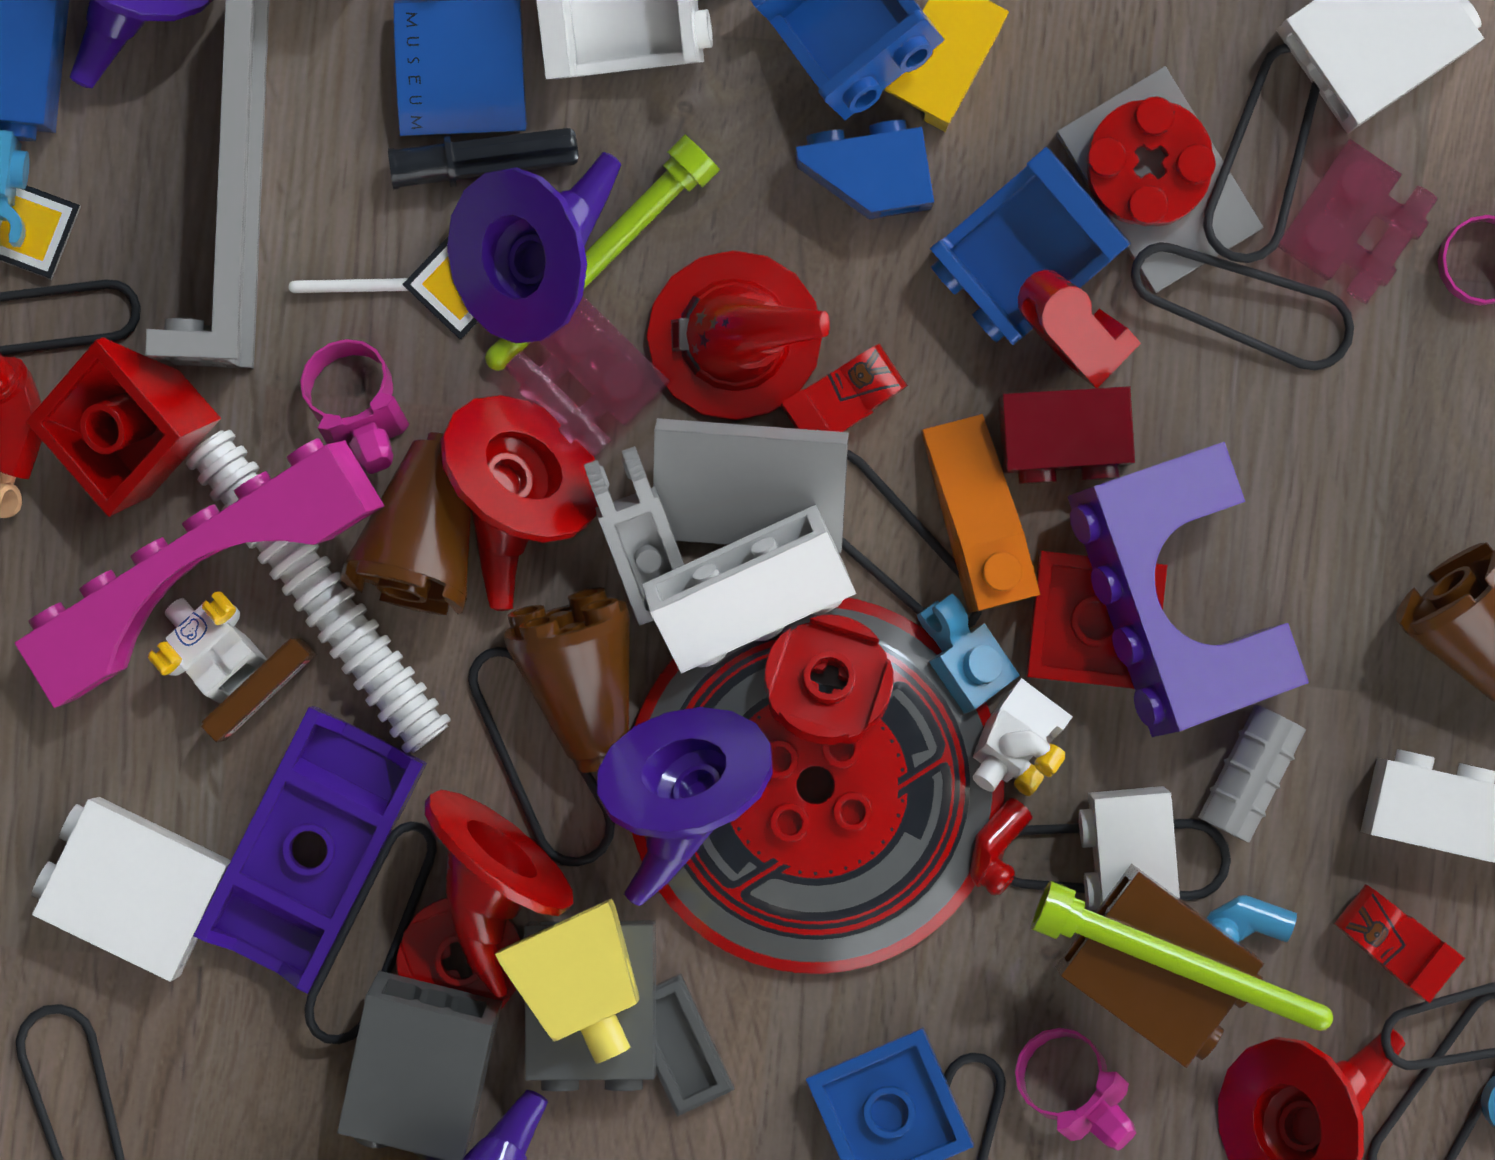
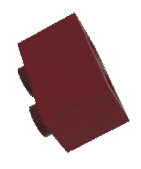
[998,386,1135,484]

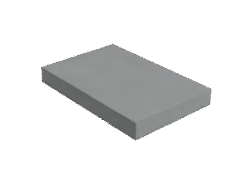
[1056,66,1264,294]
[653,418,849,553]

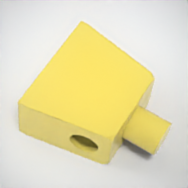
[495,898,640,1064]

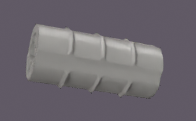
[1198,704,1306,843]

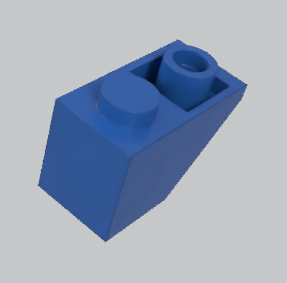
[795,120,934,220]

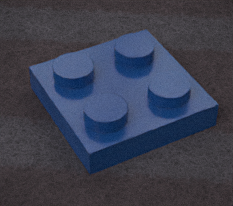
[806,1027,974,1160]

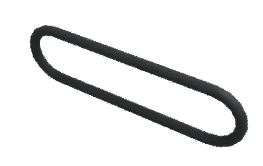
[0,279,141,355]

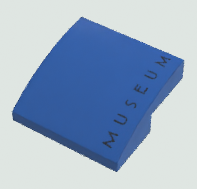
[393,0,527,136]

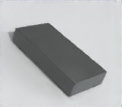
[655,973,735,1117]

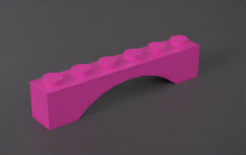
[14,438,385,708]

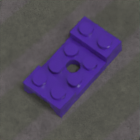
[193,706,427,994]

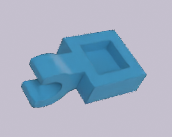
[0,130,30,247]
[917,593,1020,714]

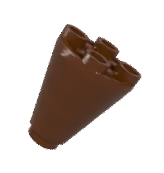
[504,587,630,773]

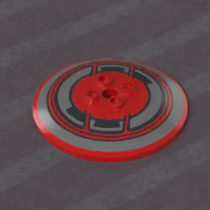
[632,598,1004,974]

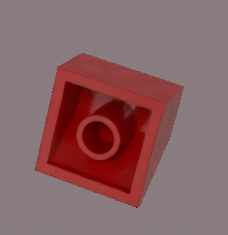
[25,337,222,517]

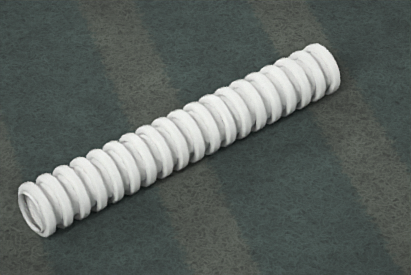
[185,430,451,753]

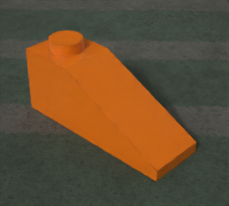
[921,414,1040,613]

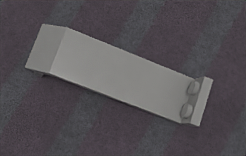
[145,0,270,369]

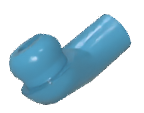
[1207,895,1297,942]

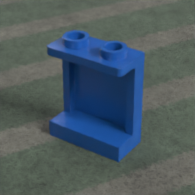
[750,0,945,120]
[930,147,1131,345]

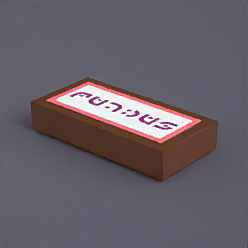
[201,638,317,743]

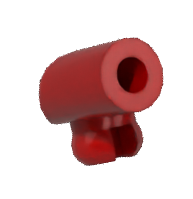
[970,798,1033,896]

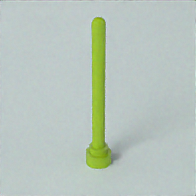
[485,134,720,371]
[1031,881,1333,1031]

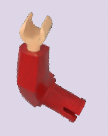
[0,354,42,518]

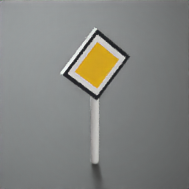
[0,185,81,280]
[288,237,478,340]

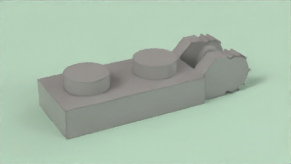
[584,446,684,626]

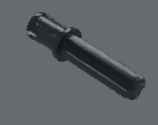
[388,128,579,190]

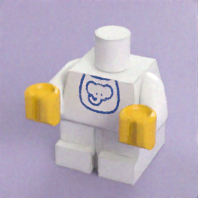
[148,591,267,704]
[973,678,1073,797]

